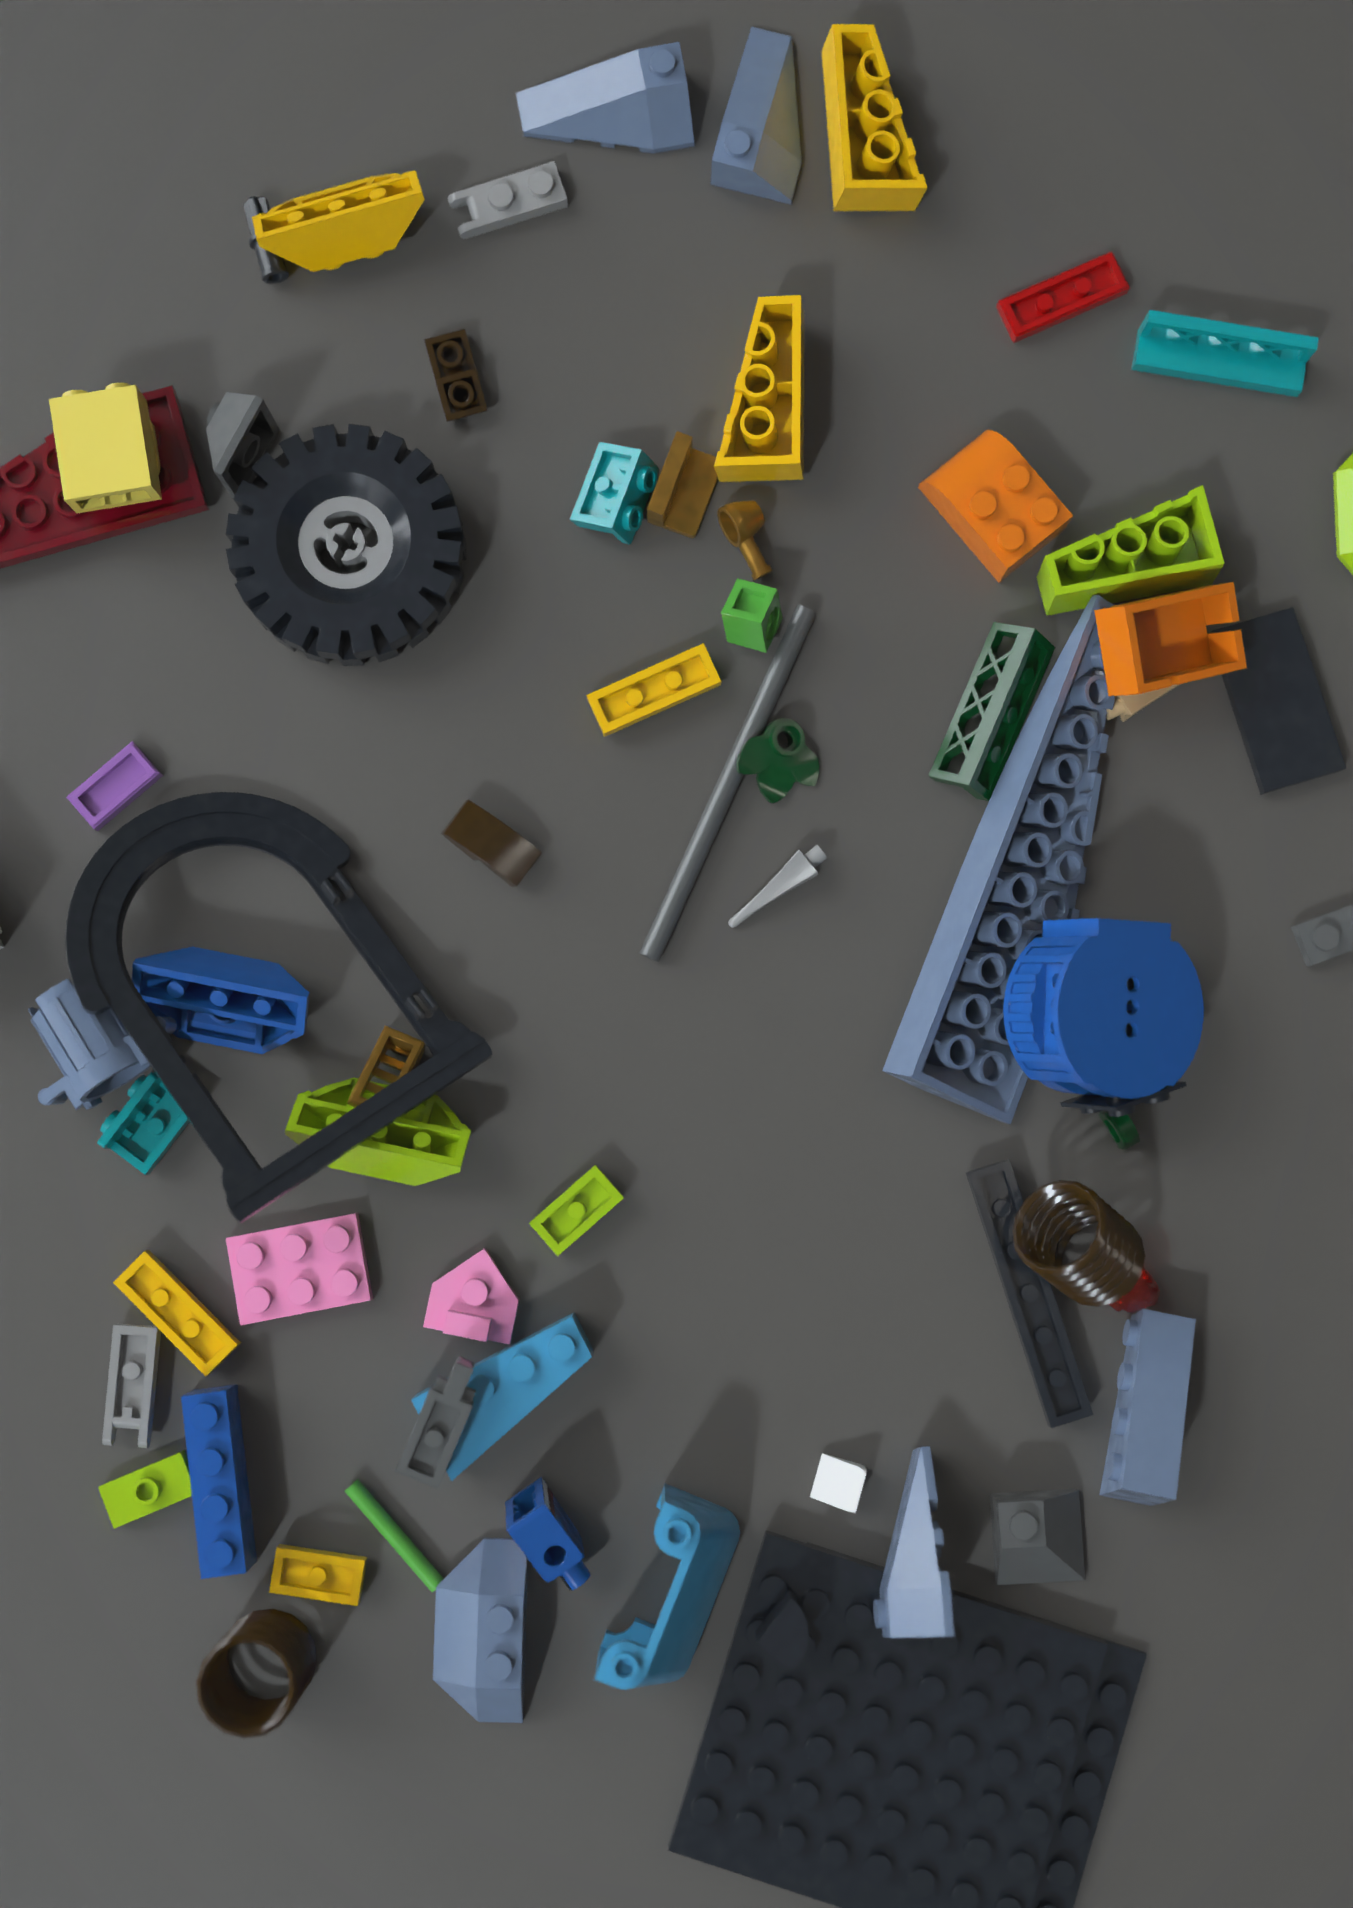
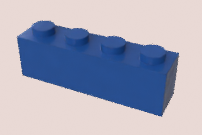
[181,1384,257,1579]

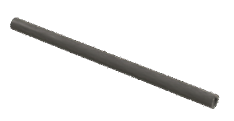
[639,605,816,962]

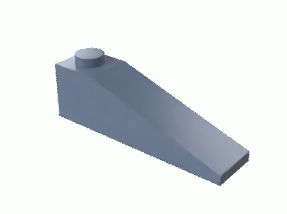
[516,42,694,154]

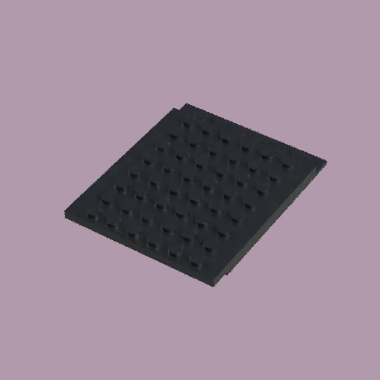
[668,1530,1147,1908]

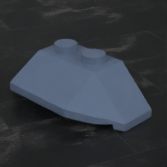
[433,1538,528,1723]

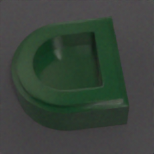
[1099,1111,1140,1150]

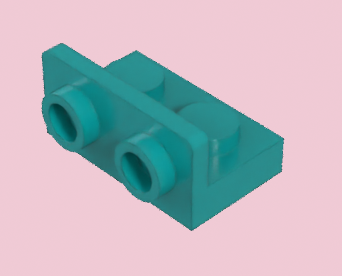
[570,442,659,544]

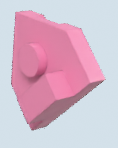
[423,1248,519,1344]

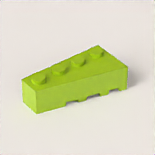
[1037,485,1225,616]

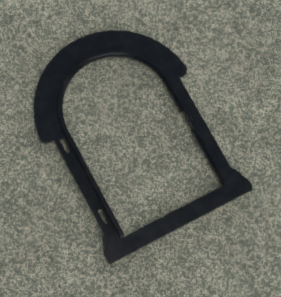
[65,792,492,1223]

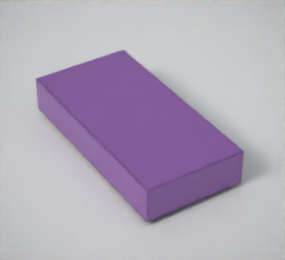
[66,741,163,831]

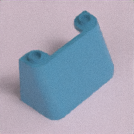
[594,1483,740,1690]

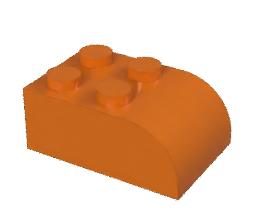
[918,430,1073,583]

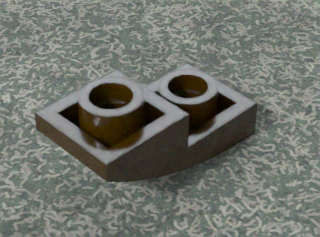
[424,329,488,422]
[441,800,542,887]

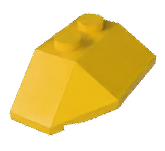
[252,170,425,272]

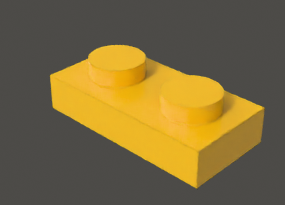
[269,1544,367,1606]

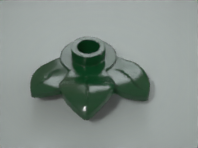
[736,718,819,804]

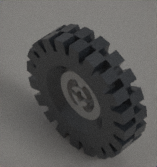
[226,424,466,666]

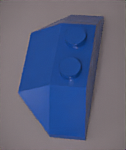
[132,947,310,1054]

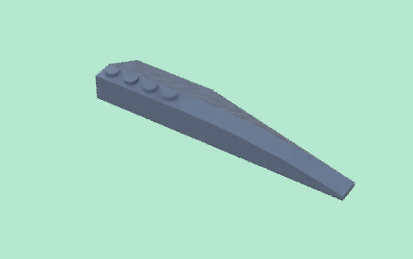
[882,595,1115,1124]

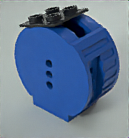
[1003,918,1204,1117]

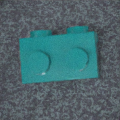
[97,1072,190,1175]

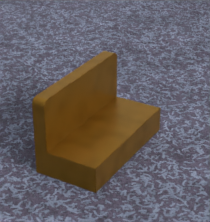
[647,431,718,538]

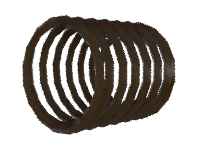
[1013,1180,1145,1307]
[196,1609,317,1738]

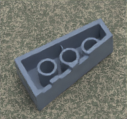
[1099,1309,1196,1506]

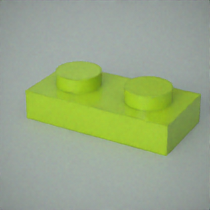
[529,1165,624,1257]

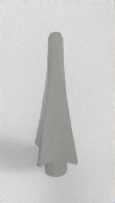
[728,845,828,928]

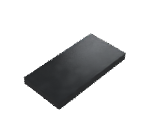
[1210,607,1346,795]

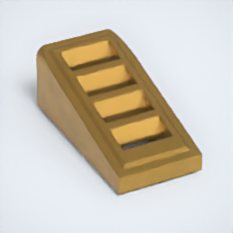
[347,1025,425,1107]

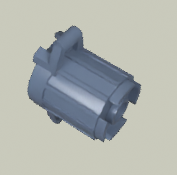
[28,978,177,1111]

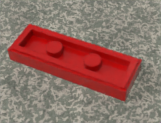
[996,251,1130,343]

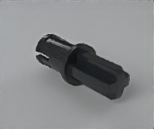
[244,196,289,284]

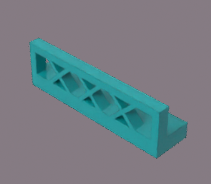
[1132,310,1319,397]

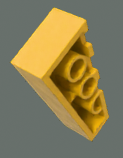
[714,295,804,482]

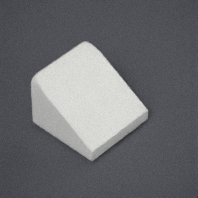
[810,1453,867,1513]

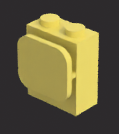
[49,383,162,513]

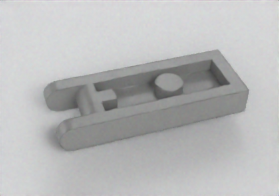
[448,161,568,239]
[102,1323,161,1448]

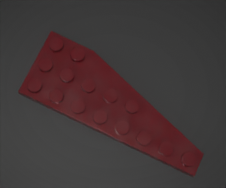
[0,385,209,569]

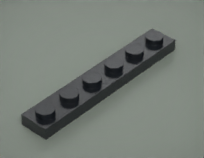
[966,1160,1093,1429]

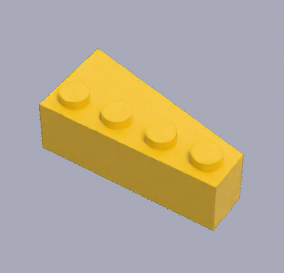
[822,24,928,211]

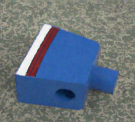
[505,1477,591,1590]

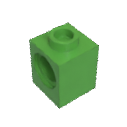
[721,578,782,653]

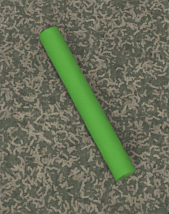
[345,1479,444,1592]

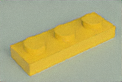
[586,643,722,737]
[113,1250,241,1376]

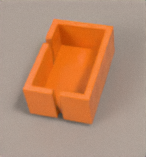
[1094,582,1247,696]

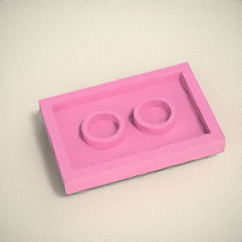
[226,1213,373,1326]

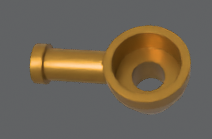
[717,500,773,581]

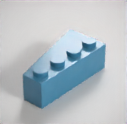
[411,1312,594,1481]

